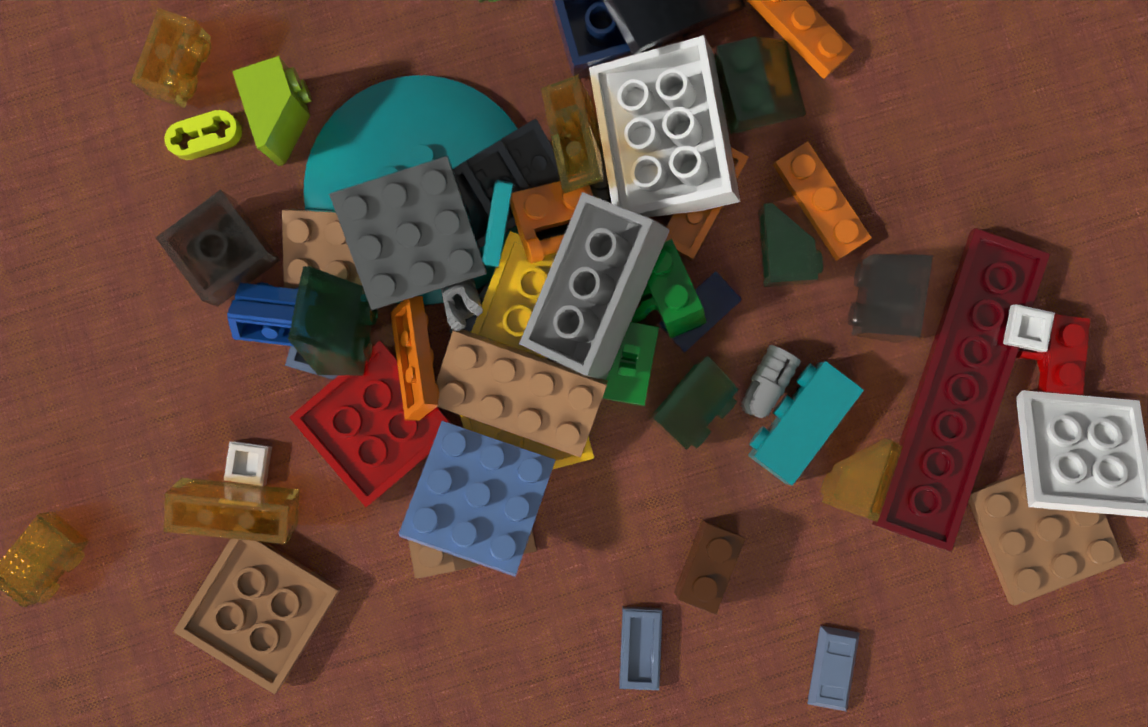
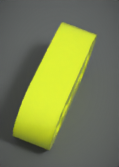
[164,110,242,160]

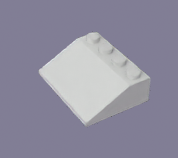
[589,35,741,217]

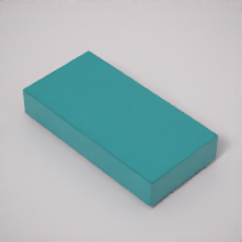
[482,180,513,267]

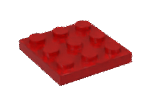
[289,340,453,508]

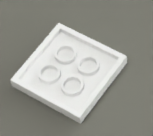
[1016,390,1148,517]

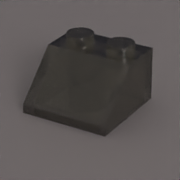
[848,254,933,343]

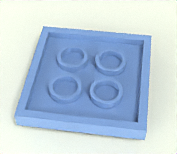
[399,421,555,577]

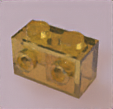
[131,8,211,108]

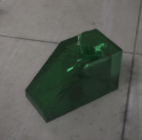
[758,203,823,287]

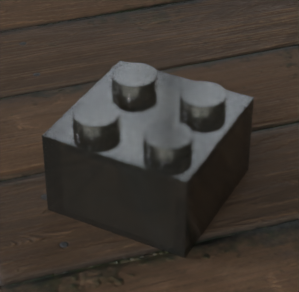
[156,190,280,306]

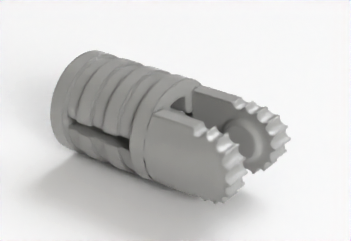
[441,278,483,331]
[741,345,801,418]

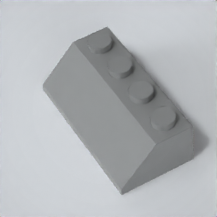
[519,192,670,380]

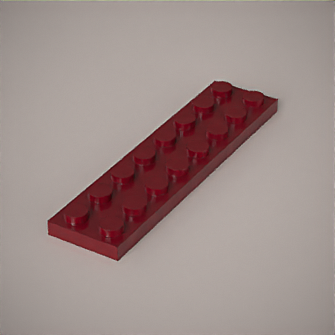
[872,228,1050,552]

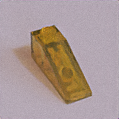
[541,75,603,193]

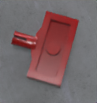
[1016,314,1090,395]

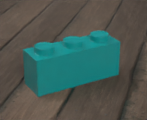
[748,361,864,486]

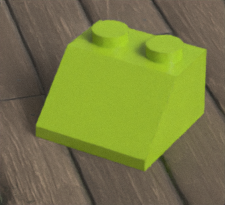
[232,56,312,166]

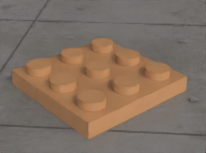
[968,470,1124,606]
[173,527,341,695]

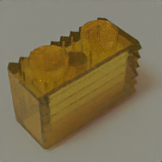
[0,511,89,607]

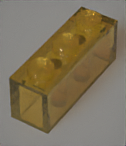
[164,478,300,544]

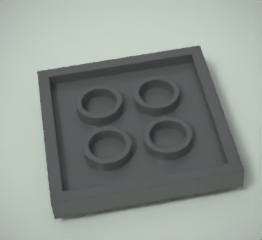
[329,155,487,310]

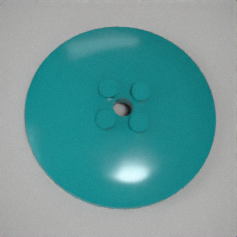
[304,75,519,306]

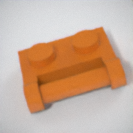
[510,175,593,264]

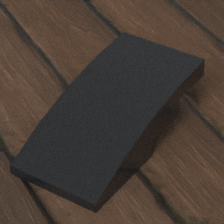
[603,0,746,55]
[453,118,571,248]

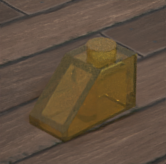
[821,438,902,522]

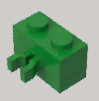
[632,239,707,339]
[602,322,659,406]

